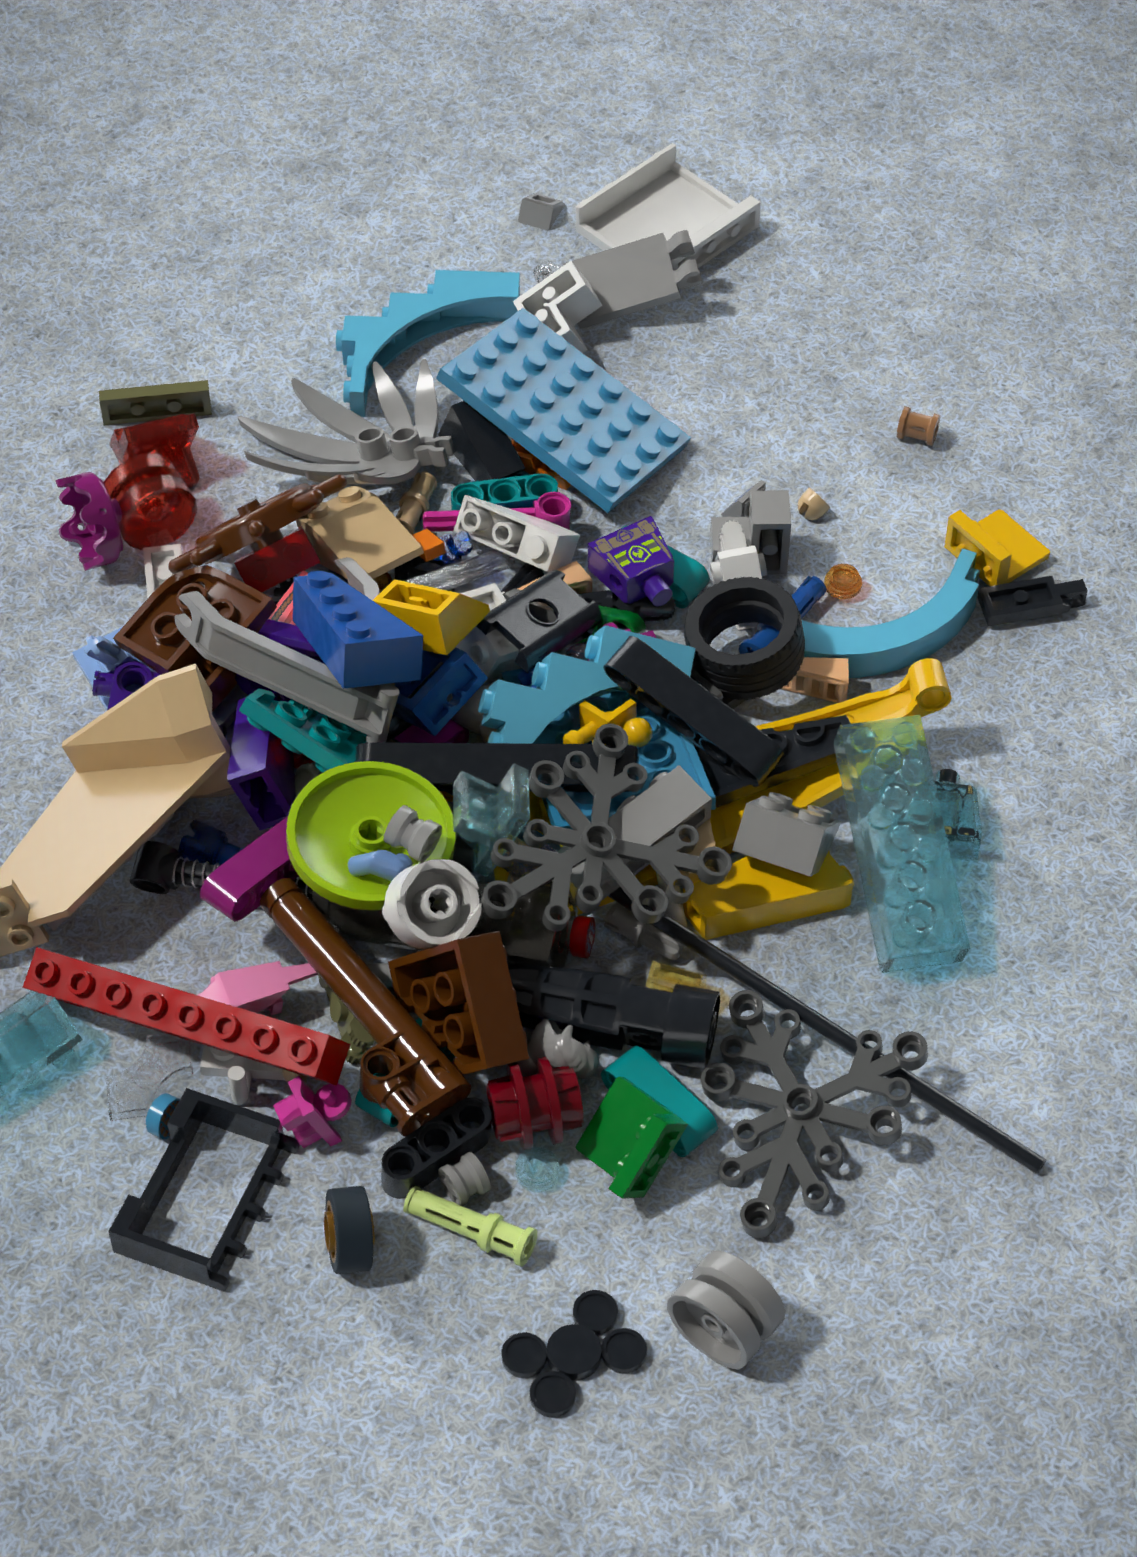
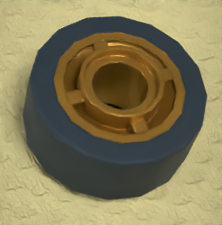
[324,1186,375,1274]

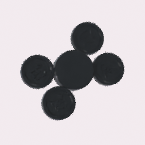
[501,1290,647,1417]

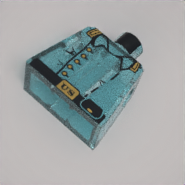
[900,769,982,862]

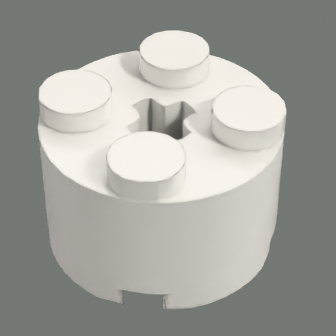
[382,859,481,949]

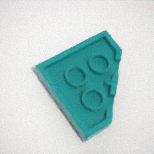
[239,688,367,772]

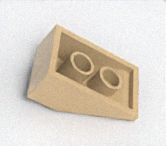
[295,486,424,579]

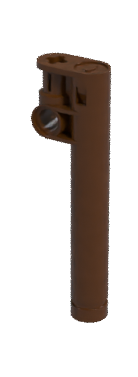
[260,878,471,1137]

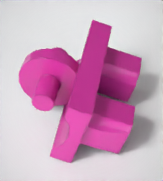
[273,1076,352,1148]

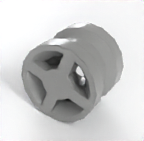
[438,1152,491,1206]

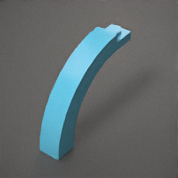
[802,548,980,678]

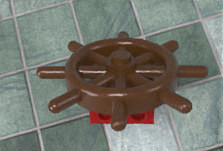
[168,474,347,592]

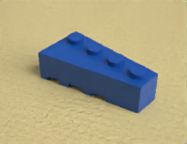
[293,571,423,689]

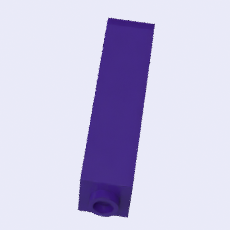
[227,690,296,831]

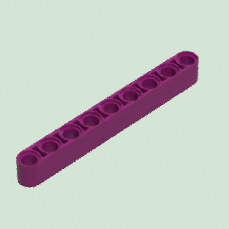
[200,719,469,922]

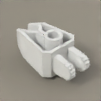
[710,520,767,630]

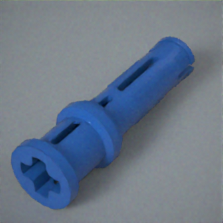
[739,576,827,654]

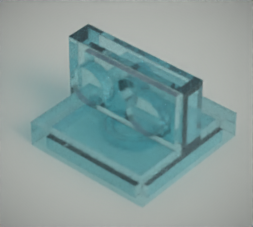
[453,764,530,878]

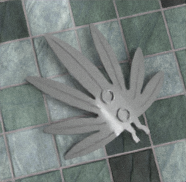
[238,358,455,484]

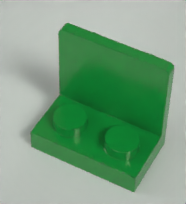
[576,1077,688,1199]

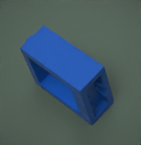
[393,647,488,736]

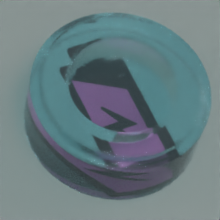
[515,1147,559,1192]

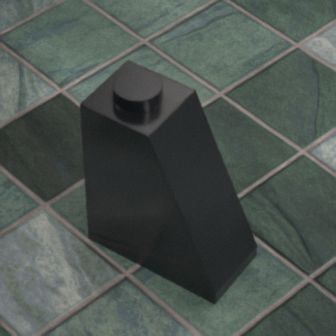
[438,400,525,481]

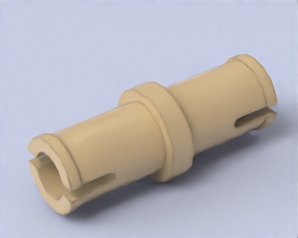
[396,472,437,535]

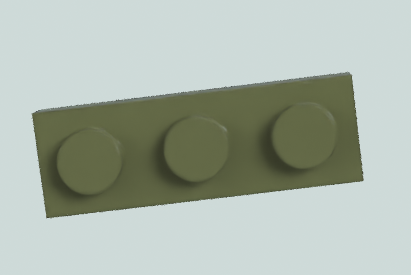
[99,380,212,426]

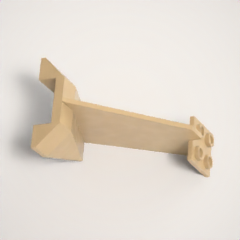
[0,664,235,957]

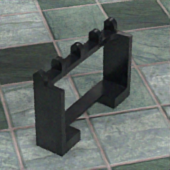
[108,1088,300,1292]

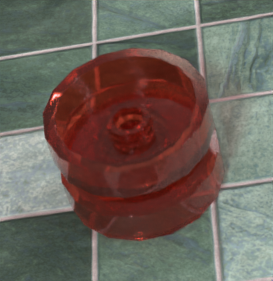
[104,453,197,550]

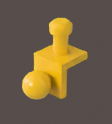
[563,699,652,748]

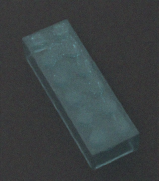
[834,715,970,974]

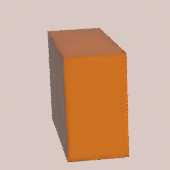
[412,529,446,562]

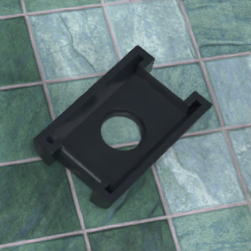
[476,570,602,673]

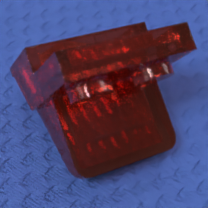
[109,413,200,497]

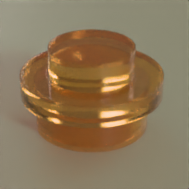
[824,564,862,599]

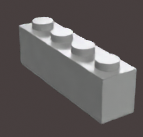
[557,765,712,914]

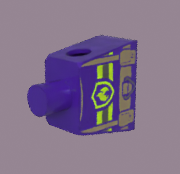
[588,516,674,606]

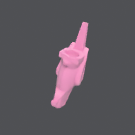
[198,961,318,1015]

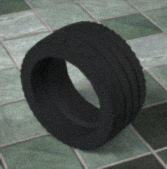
[684,577,805,700]

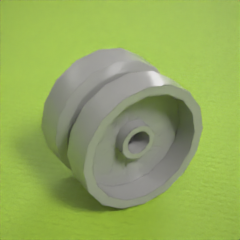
[667,1251,786,1369]

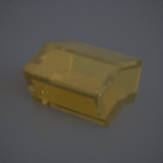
[645,961,707,992]

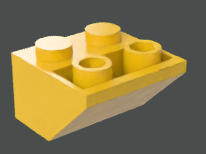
[372,579,490,655]

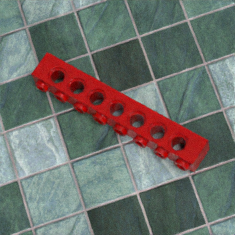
[22,947,351,1086]

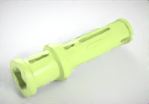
[403,1186,538,1267]

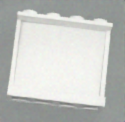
[575,143,761,270]

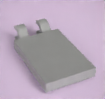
[563,230,703,329]

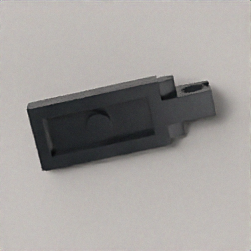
[977,576,1088,627]

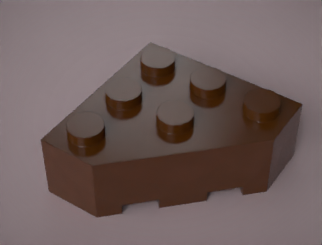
[388,931,530,1075]

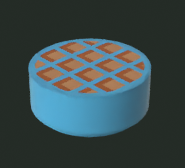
[146,1093,180,1139]

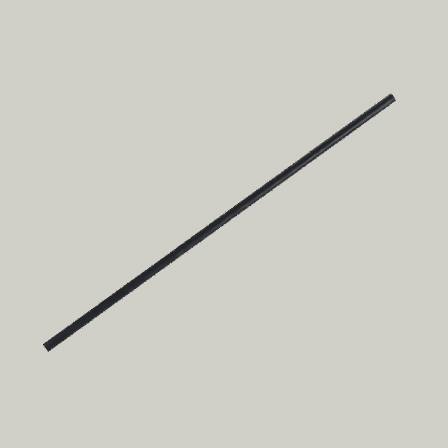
[387,738,1046,1174]

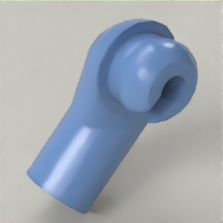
[348,850,413,882]

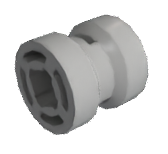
[384,805,443,862]

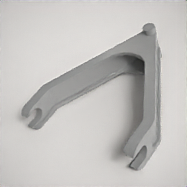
[175,557,399,743]

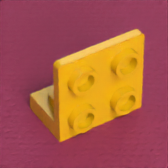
[944,509,1050,586]

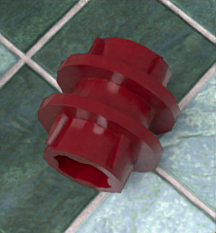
[486,1057,584,1151]

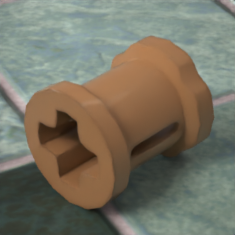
[897,406,941,446]

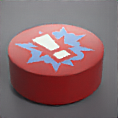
[569,915,596,959]

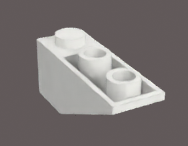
[453,495,580,572]

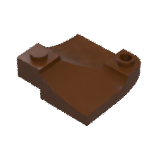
[113,565,277,712]

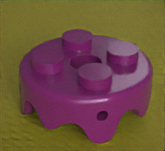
[56,472,124,571]

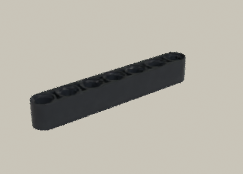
[356,742,639,792]

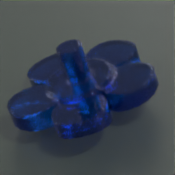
[434,531,473,564]

